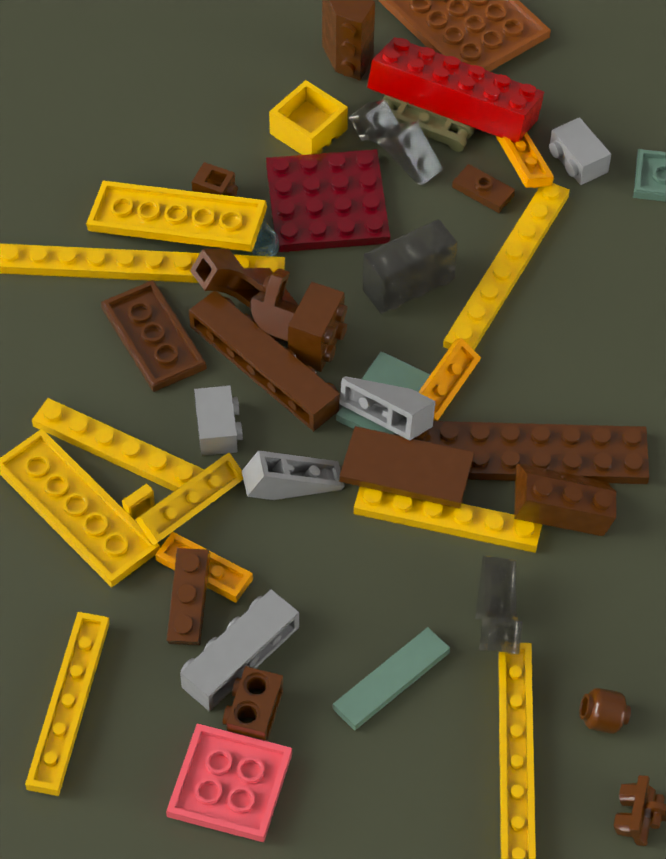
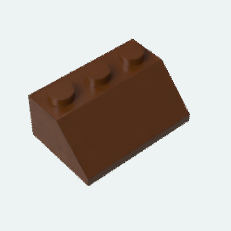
[322,0,375,80]
[514,463,616,536]

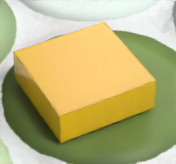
[122,483,155,521]

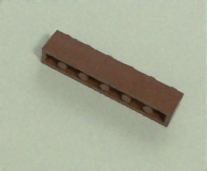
[189,291,340,432]

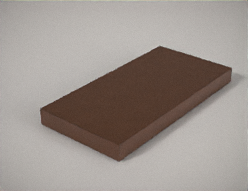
[101,280,207,392]
[339,426,475,509]

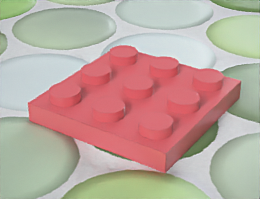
[166,723,292,843]

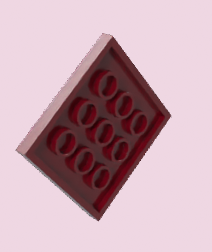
[266,149,390,252]

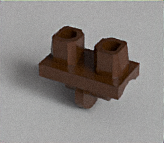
[614,775,666,846]

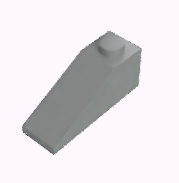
[339,376,436,441]
[242,450,345,500]

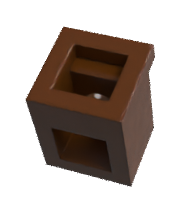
[192,162,238,197]

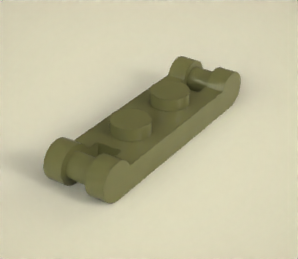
[373,95,475,152]

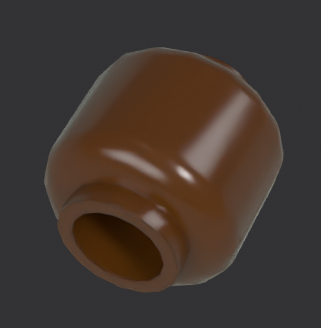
[579,688,631,734]

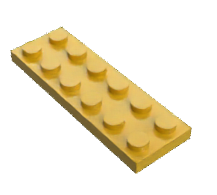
[86,181,267,252]
[0,429,160,588]

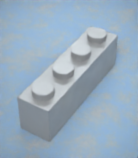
[180,589,299,712]

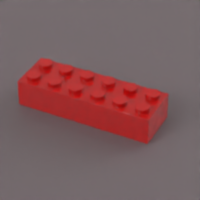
[367,37,545,143]

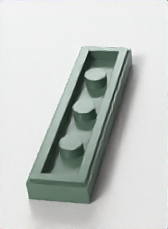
[333,627,450,731]

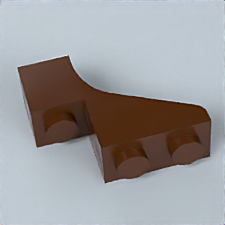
[190,249,298,309]

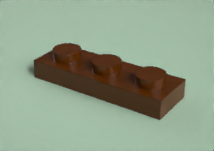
[167,548,211,645]

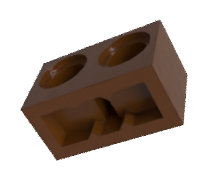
[222,666,283,741]

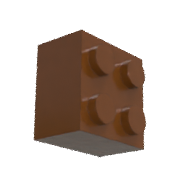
[288,281,348,372]

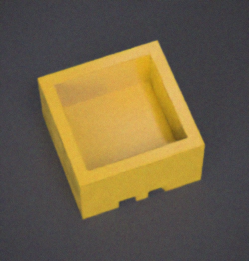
[269,80,348,155]

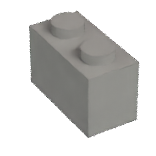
[549,117,611,185]
[194,385,243,456]

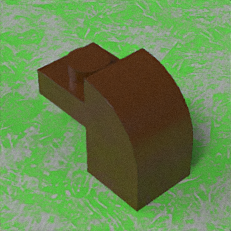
[251,268,299,341]

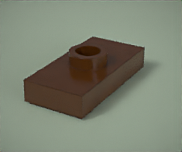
[452,164,515,213]

